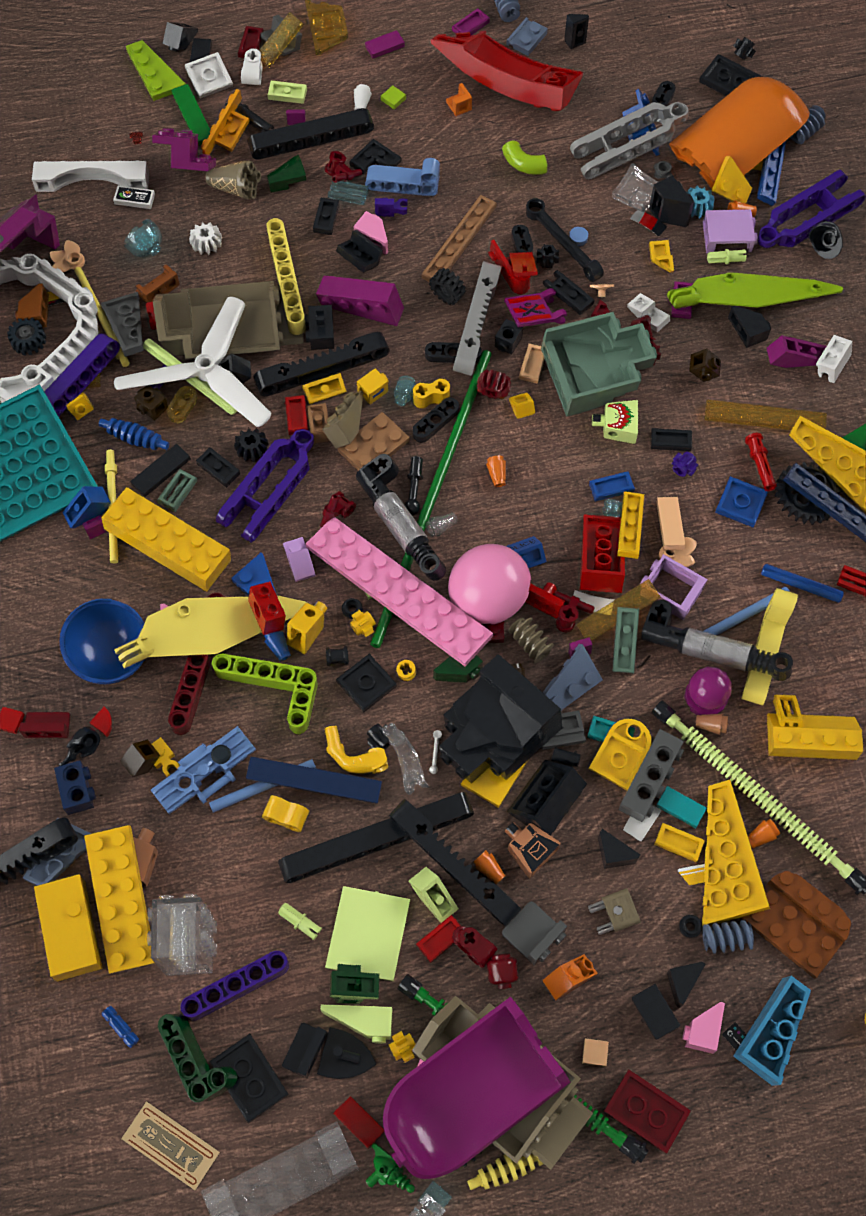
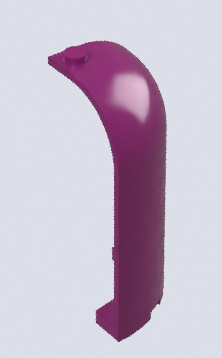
[383,996,571,1179]

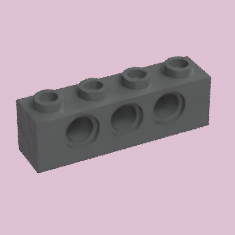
[618,729,684,822]

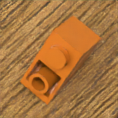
[542,954,598,1001]

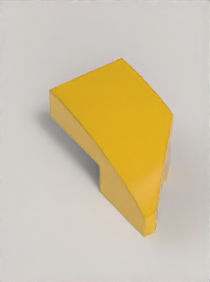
[649,240,674,273]

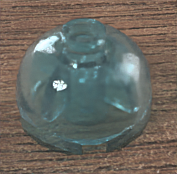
[124,219,162,258]

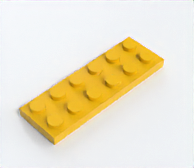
[84,825,156,974]

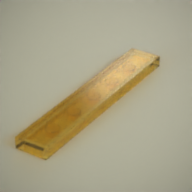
[704,399,827,430]

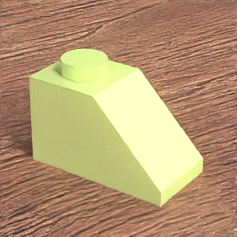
[409,867,459,923]

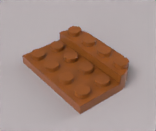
[740,871,851,979]

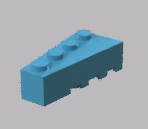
[733,976,811,1086]

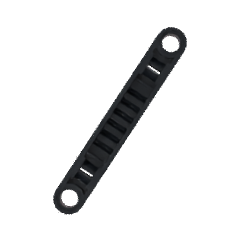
[253,331,390,397]
[389,799,521,927]
[0,818,78,885]

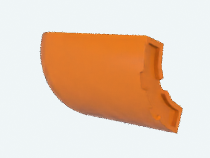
[669,77,810,189]

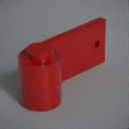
[488,240,531,295]
[506,252,538,277]

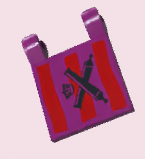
[504,288,567,327]

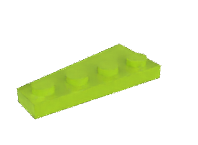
[126,40,186,101]

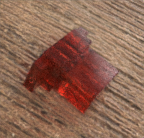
[129,131,143,144]

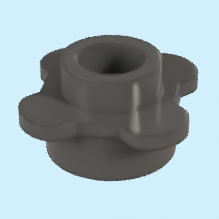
[654,161,673,179]

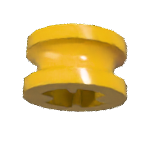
[396,660,416,681]

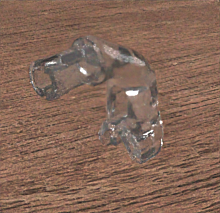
[383,723,429,795]

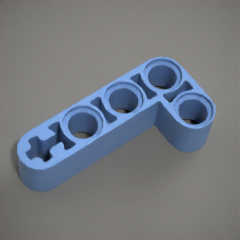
[365,158,440,196]

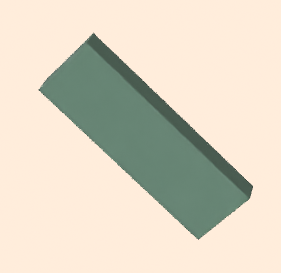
[612,607,639,673]

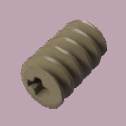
[508,617,554,664]

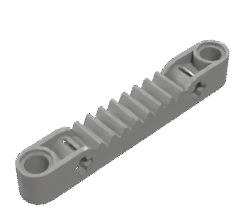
[453,261,502,376]

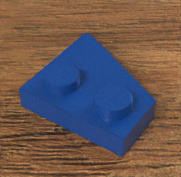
[231,553,276,596]

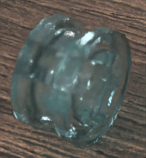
[602,499,622,517]

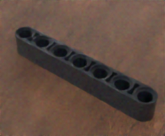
[247,108,374,160]

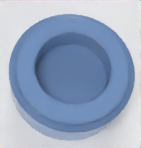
[569,227,588,246]

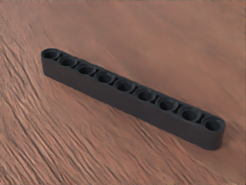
[278,792,474,883]

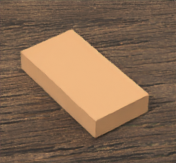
[519,343,545,384]

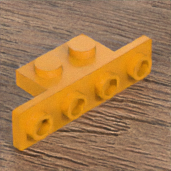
[201,89,250,155]

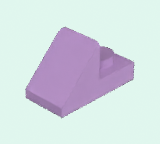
[283,537,316,582]

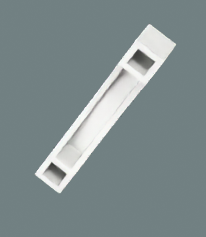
[32,160,149,192]

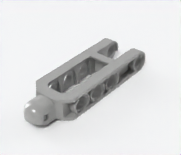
[570,102,689,179]

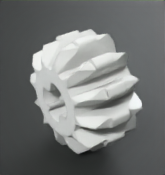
[189,222,222,255]

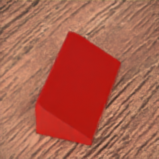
[333,1096,384,1150]

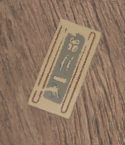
[121,1101,220,1190]

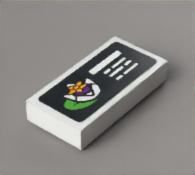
[113,185,155,209]

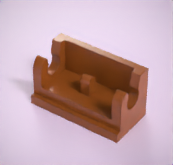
[135,265,180,303]

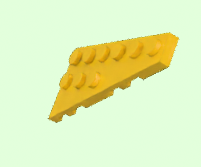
[789,416,866,514]
[702,780,770,927]

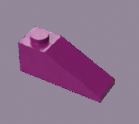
[767,335,827,368]

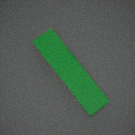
[171,84,210,146]

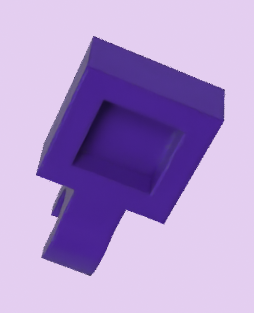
[375,198,408,217]

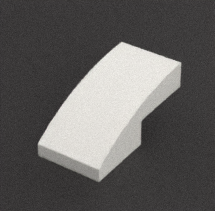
[627,293,670,332]

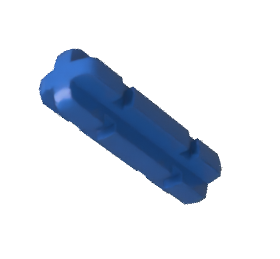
[102,1006,139,1048]

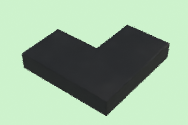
[349,139,402,175]

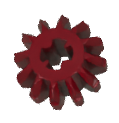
[477,369,511,400]

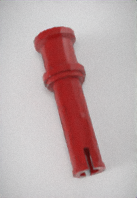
[745,432,777,492]

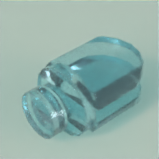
[394,376,416,406]

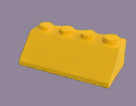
[767,713,863,760]

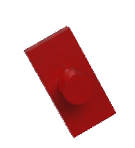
[525,582,565,619]

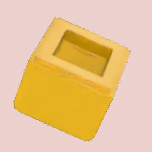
[509,392,535,419]

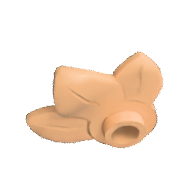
[49,240,85,272]
[659,537,697,567]

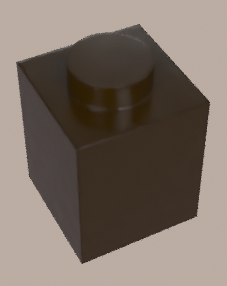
[120,739,161,777]

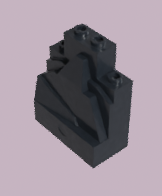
[439,654,563,784]

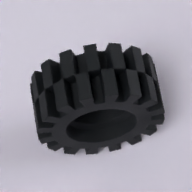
[429,268,466,305]

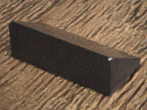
[564,14,589,49]

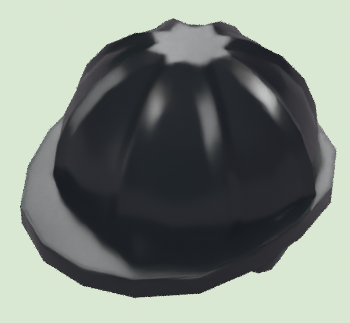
[809,221,843,259]

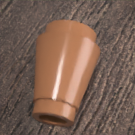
[695,713,728,735]

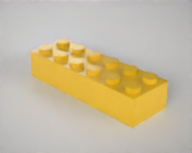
[101,487,231,592]

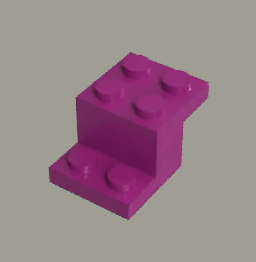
[152,128,216,171]

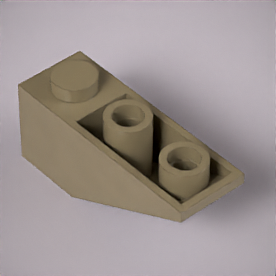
[322,391,363,449]

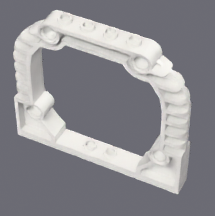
[0,254,98,403]

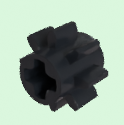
[733,37,756,60]
[536,244,559,269]
[367,723,393,750]

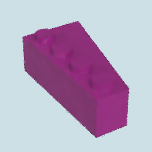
[316,276,404,326]

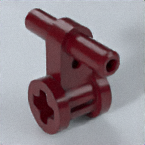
[324,151,362,183]
[320,491,356,528]
[554,591,595,633]

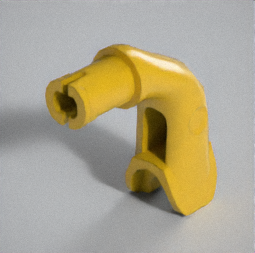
[325,726,388,774]

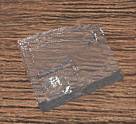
[612,163,658,212]

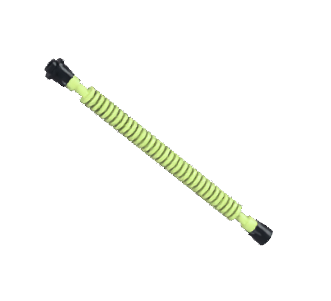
[651,700,866,895]

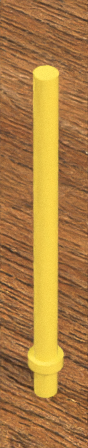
[74,267,130,367]

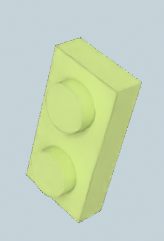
[267,81,307,104]

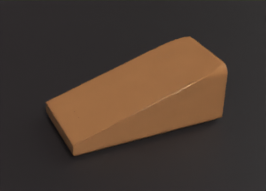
[306,403,330,444]

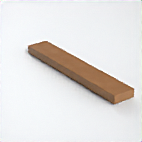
[422,195,497,282]

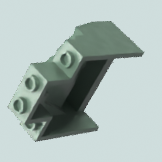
[541,312,657,417]

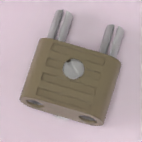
[588,888,641,935]

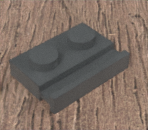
[542,710,586,750]

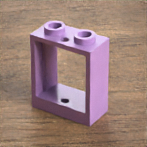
[639,554,708,620]

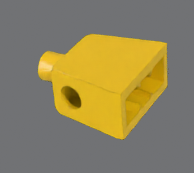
[287,601,327,654]

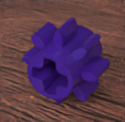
[672,452,698,477]

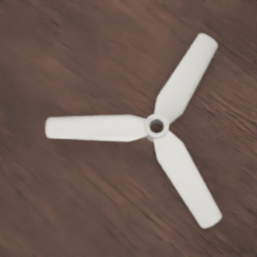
[114,297,271,427]

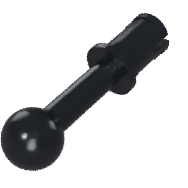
[404,456,423,515]

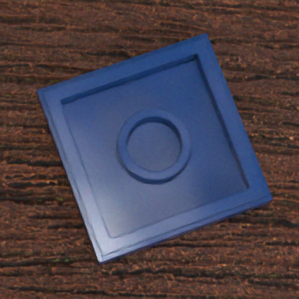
[715,476,769,528]

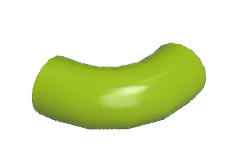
[502,141,547,174]

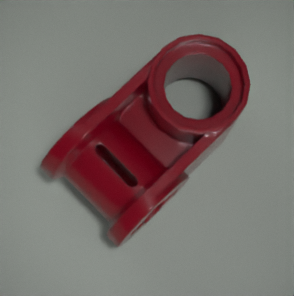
[452,926,498,968]

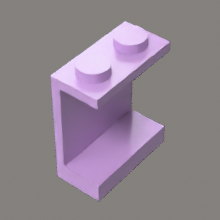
[703,210,758,253]

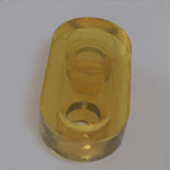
[167,386,198,423]

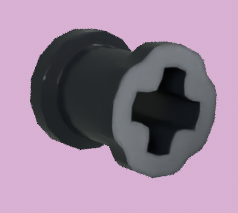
[326,646,349,666]

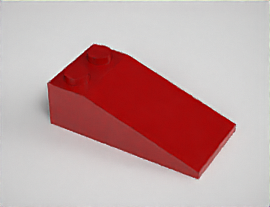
[580,514,625,593]

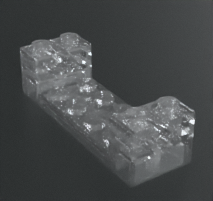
[201,1121,360,1216]

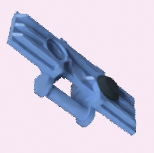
[151,726,256,814]

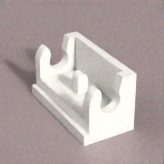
[816,335,852,383]

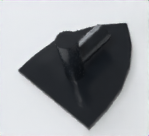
[317,1027,376,1079]

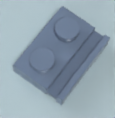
[506,17,548,56]

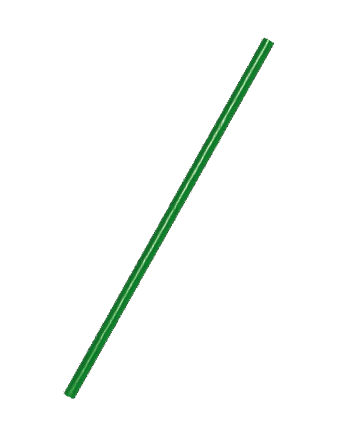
[370,350,492,648]

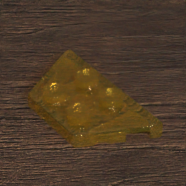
[305,0,348,56]

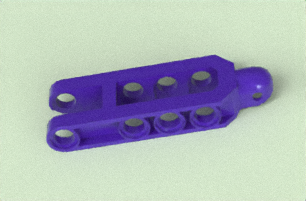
[757,170,866,248]
[216,429,314,543]

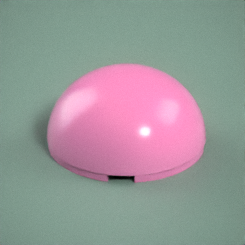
[448,544,531,625]

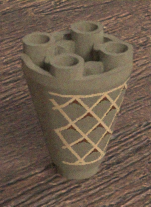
[206,160,261,199]

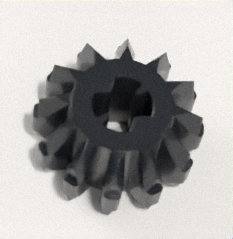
[234,427,269,462]

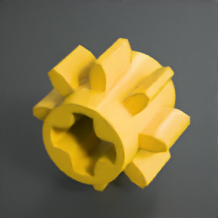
[350,610,376,637]
[388,1031,416,1063]

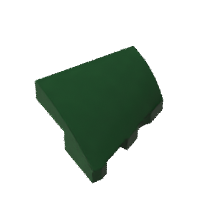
[266,155,306,193]

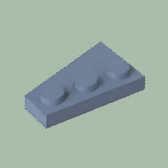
[543,644,603,710]
[23,818,91,886]

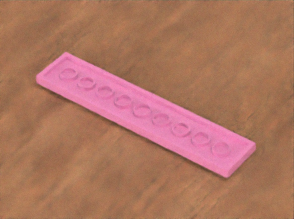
[305,518,493,667]

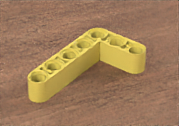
[742,588,798,706]

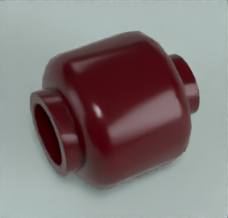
[487,953,519,989]

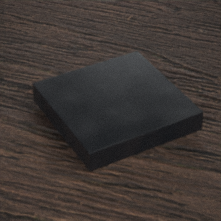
[336,653,397,713]

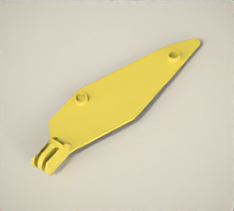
[114,596,307,669]

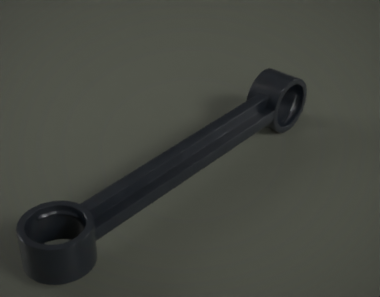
[526,198,604,282]

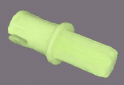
[707,249,747,264]
[278,903,322,940]

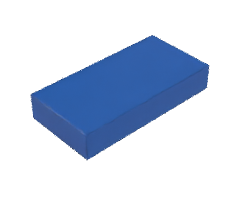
[589,471,635,502]

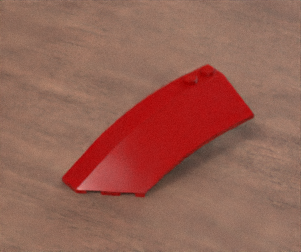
[431,31,583,111]

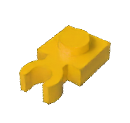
[152,737,180,777]

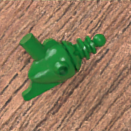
[366,1143,415,1193]

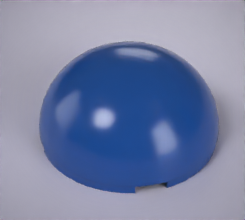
[60,599,145,685]

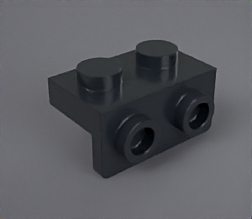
[336,230,383,273]

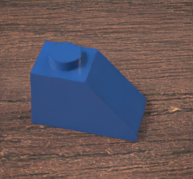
[62,486,111,529]

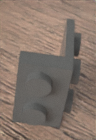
[502,901,567,966]

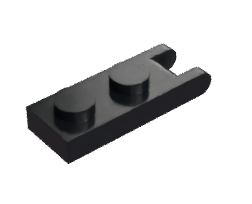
[543,270,594,315]

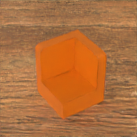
[446,83,472,116]

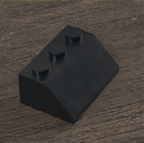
[507,760,587,836]

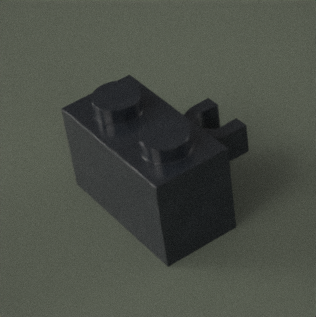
[305,305,335,350]

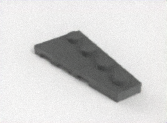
[101,292,144,357]

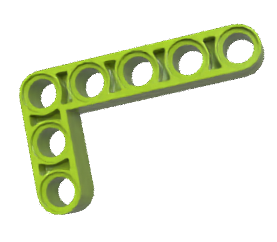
[212,654,318,734]

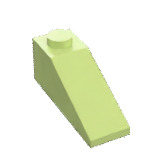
[321,1004,393,1043]

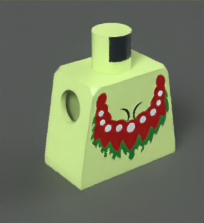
[592,400,638,444]

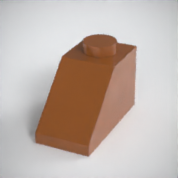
[15,283,49,327]

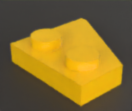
[711,156,752,203]

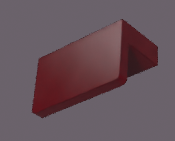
[19,712,71,738]

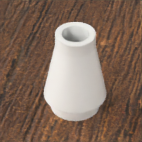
[354,84,372,110]

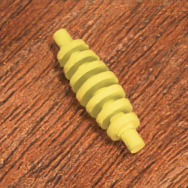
[467,1153,543,1190]

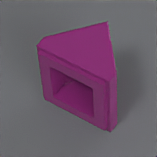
[286,109,306,125]
[82,515,108,540]

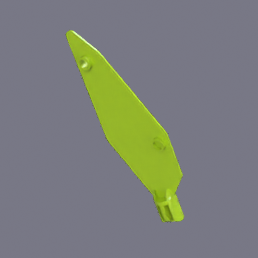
[667,272,843,309]

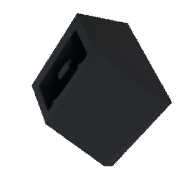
[649,175,694,227]

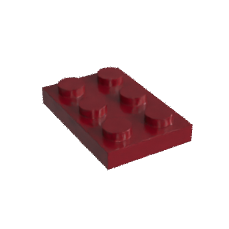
[603,1069,691,1154]

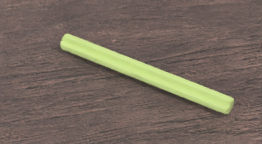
[143,338,237,415]

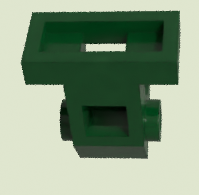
[330,964,379,1004]

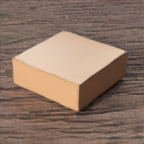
[582,1038,609,1067]

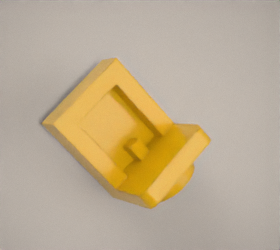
[66,392,94,421]

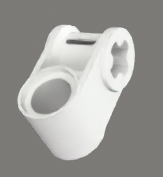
[241,49,263,85]

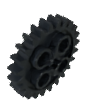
[775,462,842,525]

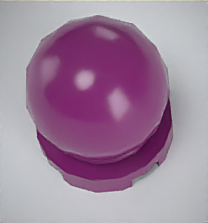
[684,666,732,715]

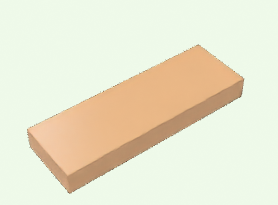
[656,497,686,550]

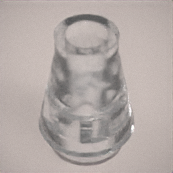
[426,512,458,537]

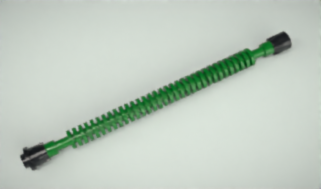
[397,974,649,1164]

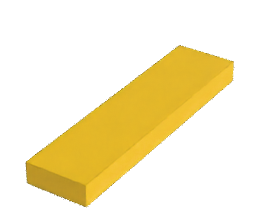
[617,491,645,559]

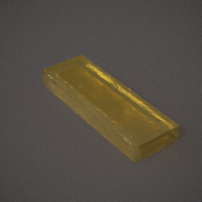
[259,12,304,67]

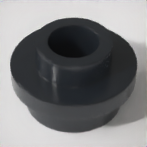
[342,598,363,619]
[679,915,702,938]

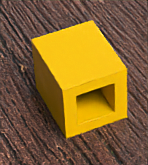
[357,368,389,405]

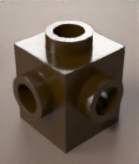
[689,348,721,382]
[134,385,168,421]

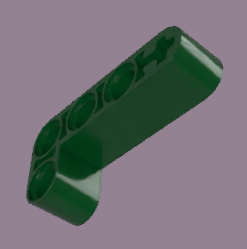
[158,1014,237,1102]

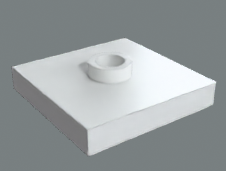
[185,52,233,99]

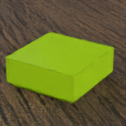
[381,85,406,109]

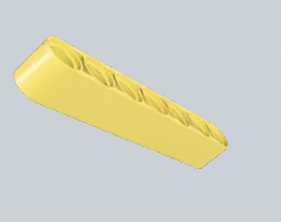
[267,218,306,335]

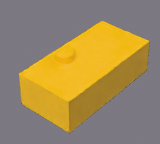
[34,874,103,982]

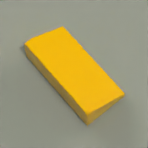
[302,373,347,404]

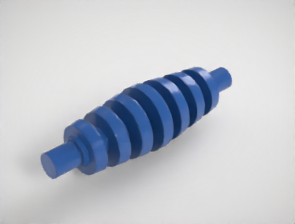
[98,418,170,450]

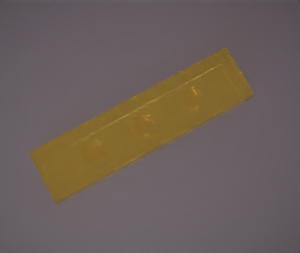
[576,579,661,641]

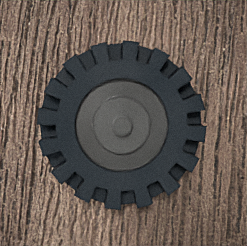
[7,318,46,355]

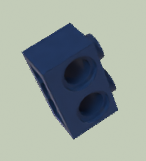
[54,760,96,815]

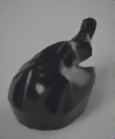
[58,727,100,766]

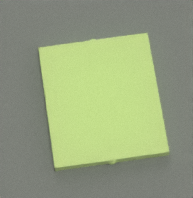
[325,886,410,982]

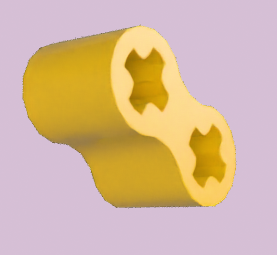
[413,379,450,409]
[262,795,309,832]

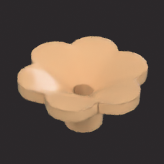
[590,284,614,297]

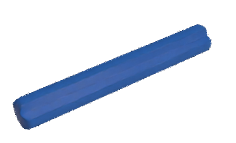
[761,564,844,603]

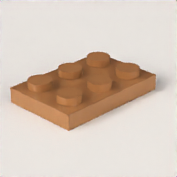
[338,412,410,471]

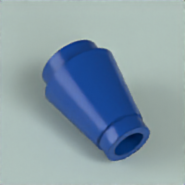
[264,631,291,662]

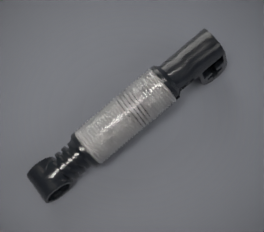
[356,454,446,581]
[641,600,793,681]

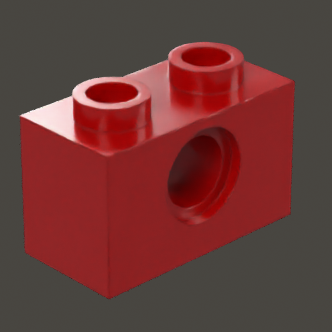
[248,582,286,635]

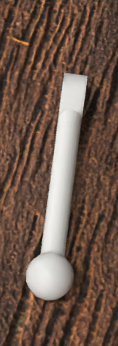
[429,730,442,774]

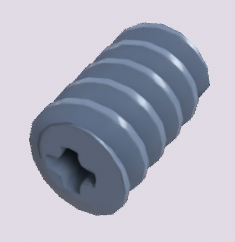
[494,0,520,22]
[790,105,825,144]
[702,920,754,954]

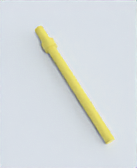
[105,449,118,563]

